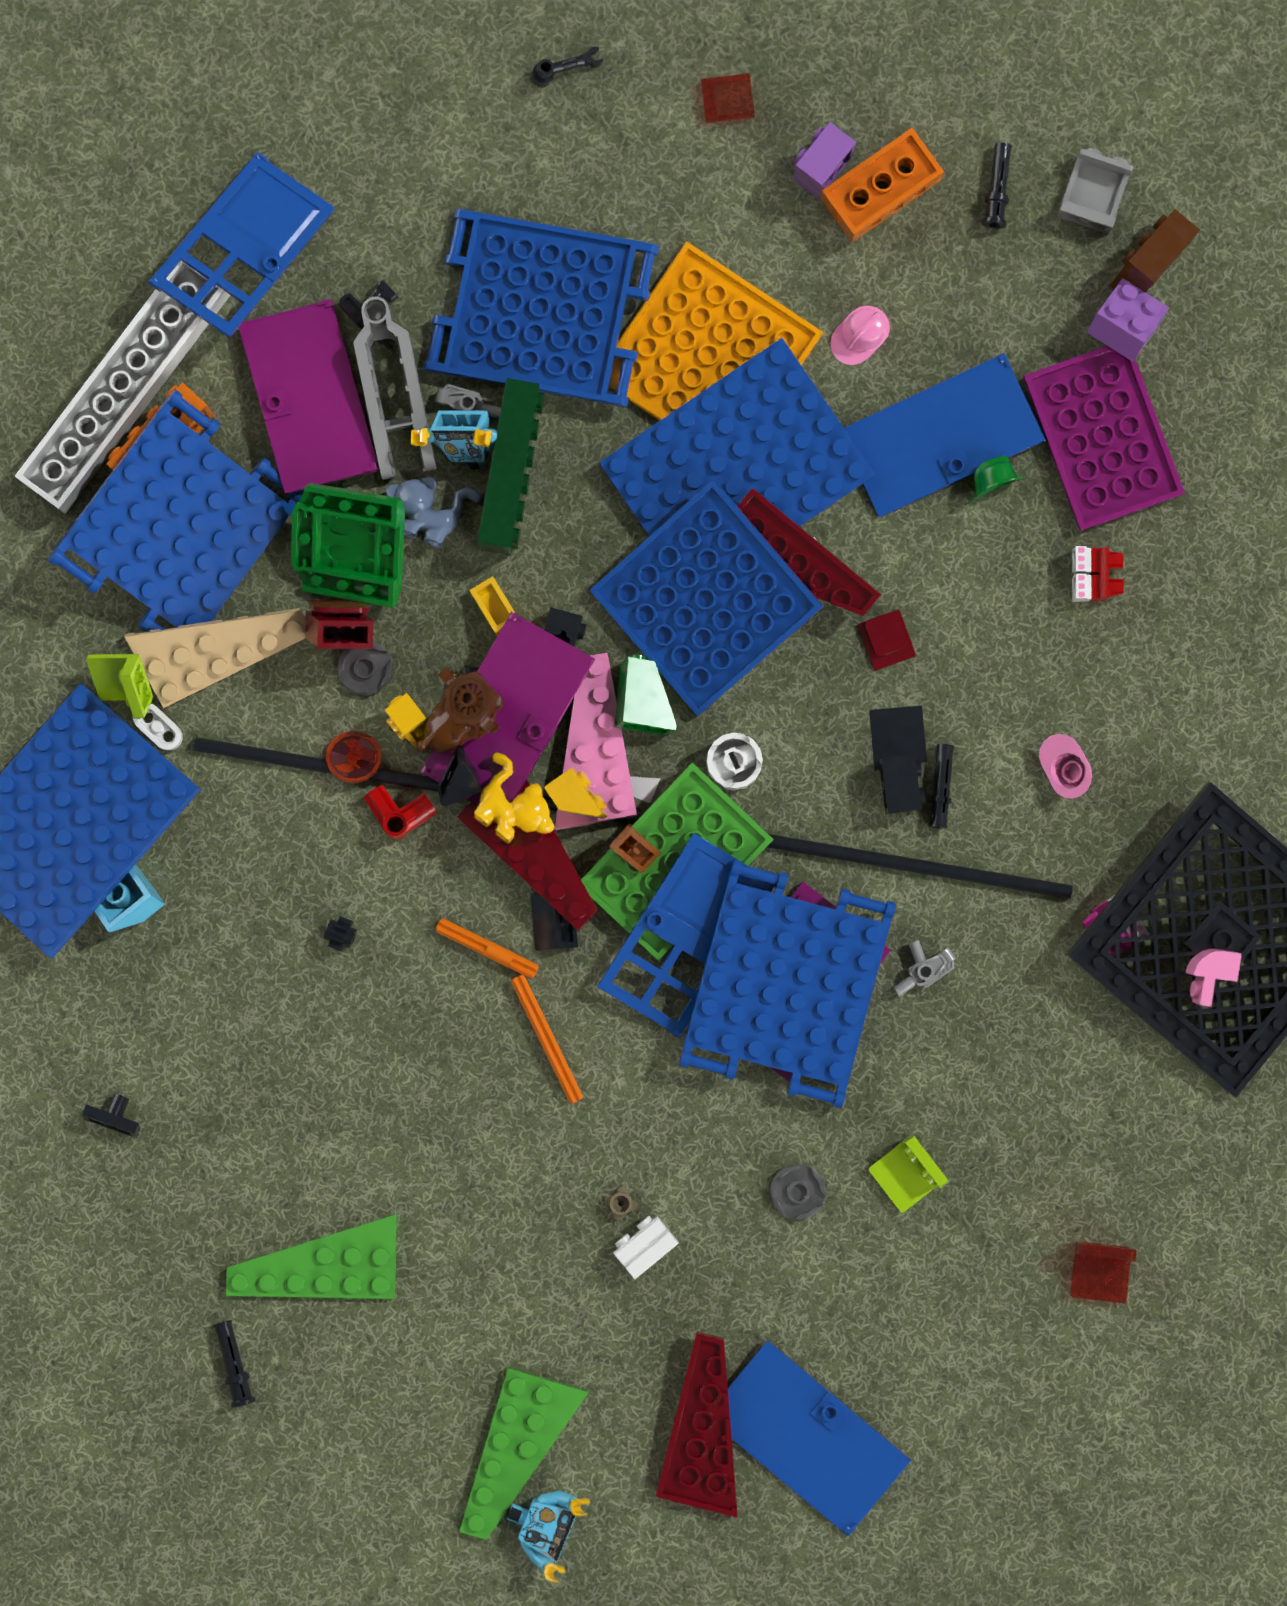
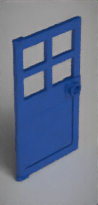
[148,152,335,338]
[597,832,775,1038]

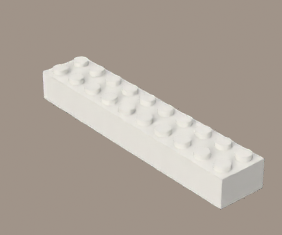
[15,261,230,514]

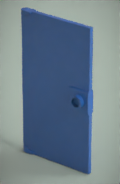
[844,353,1045,518]
[728,1340,911,1536]

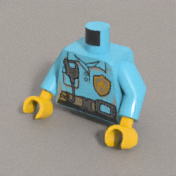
[411,411,497,470]
[507,1491,590,1583]

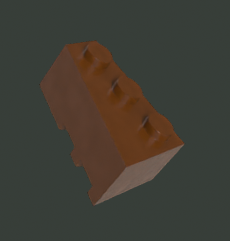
[1109,209,1200,292]

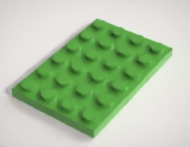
[581,762,774,960]

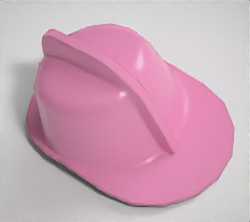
[830,306,890,365]
[1039,734,1092,799]

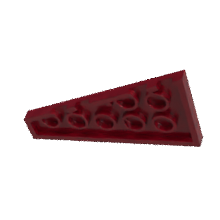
[738,488,882,616]
[457,780,598,931]
[656,1331,738,1518]

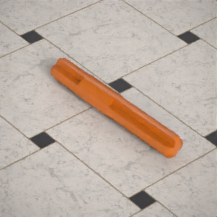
[435,918,539,978]

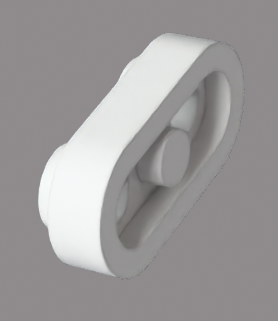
[133,704,183,751]

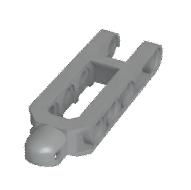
[353,297,437,480]

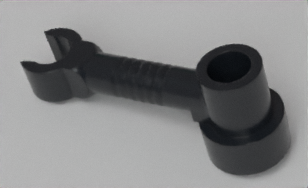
[531,47,604,87]

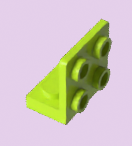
[86,654,153,719]
[868,1135,949,1213]

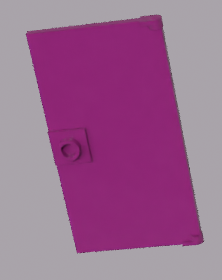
[239,299,380,495]
[420,612,595,805]

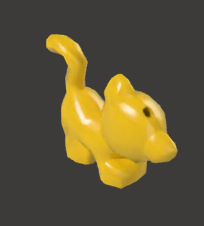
[474,752,555,844]

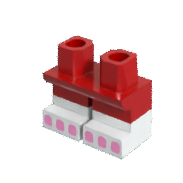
[1072,546,1124,602]

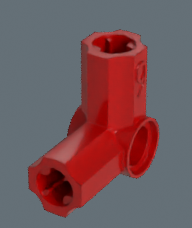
[363,785,438,840]

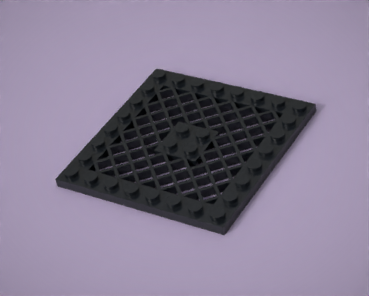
[1066,782,1287,1098]

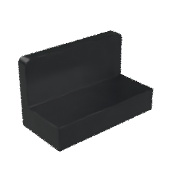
[531,894,578,951]

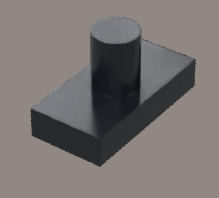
[82,1094,141,1139]

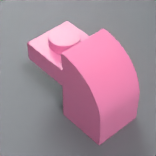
[1186,949,1242,1006]

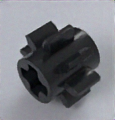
[323,916,357,951]

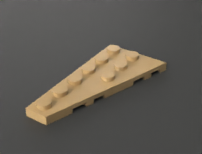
[124,608,306,708]

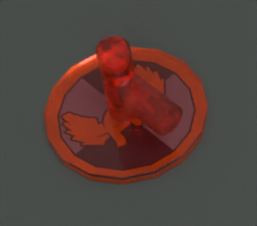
[326,731,381,783]

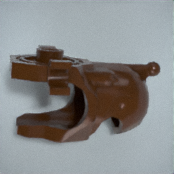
[417,667,504,754]

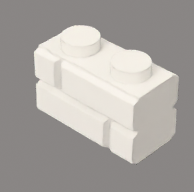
[614,1216,679,1279]

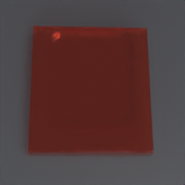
[701,73,755,123]

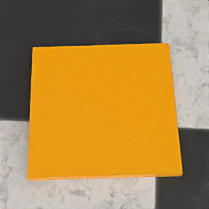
[609,241,823,421]

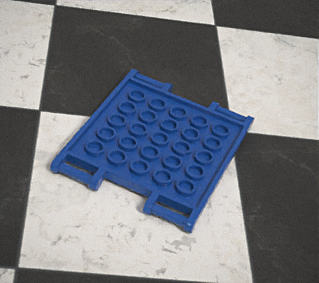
[422,209,659,408]
[47,389,304,632]
[679,859,896,1109]

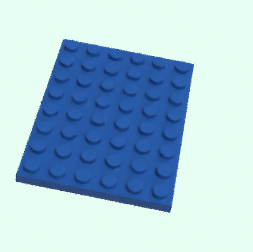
[599,338,876,536]
[0,683,201,959]

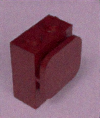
[305,600,374,649]

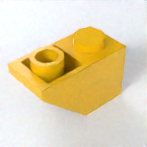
[544,768,608,819]

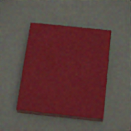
[858,610,916,671]

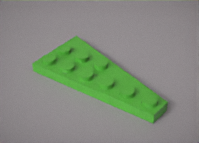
[459,1367,589,1540]

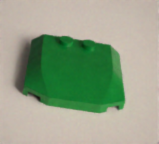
[291,483,405,608]

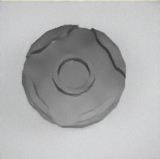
[337,641,393,696]
[770,1164,826,1220]

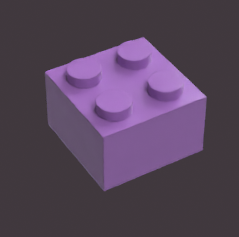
[793,122,856,199]
[1087,278,1169,362]

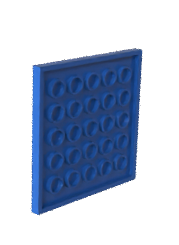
[590,480,824,716]

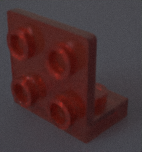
[1070,1241,1137,1303]

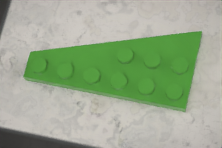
[226,1214,397,1299]

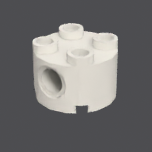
[706,733,763,790]

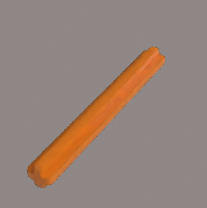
[511,975,583,1104]

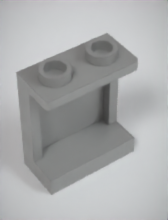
[1057,148,1133,234]

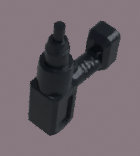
[338,280,398,350]

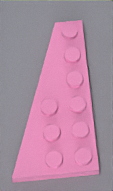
[554,653,637,830]

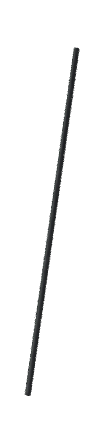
[194,737,1073,899]

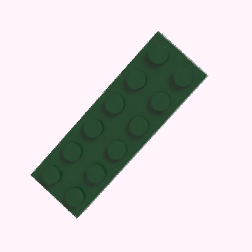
[477,378,544,555]

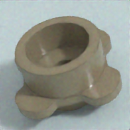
[604,1187,638,1220]

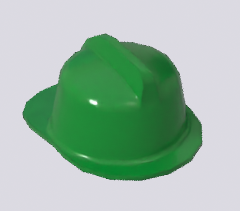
[964,455,1025,505]

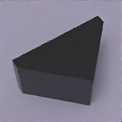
[437,746,482,806]

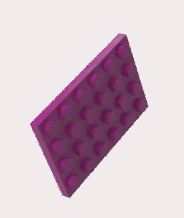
[1023,346,1185,532]

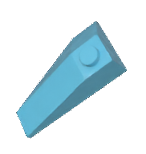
[95,864,165,932]

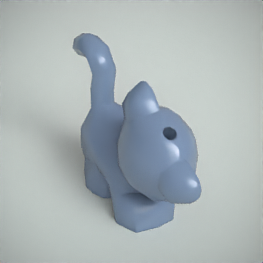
[386,476,482,548]

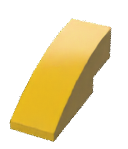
[469,576,515,636]

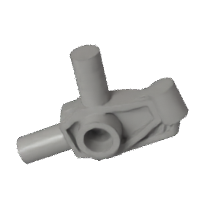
[435,384,501,419]
[893,940,956,996]

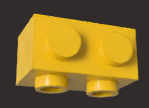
[385,693,427,749]

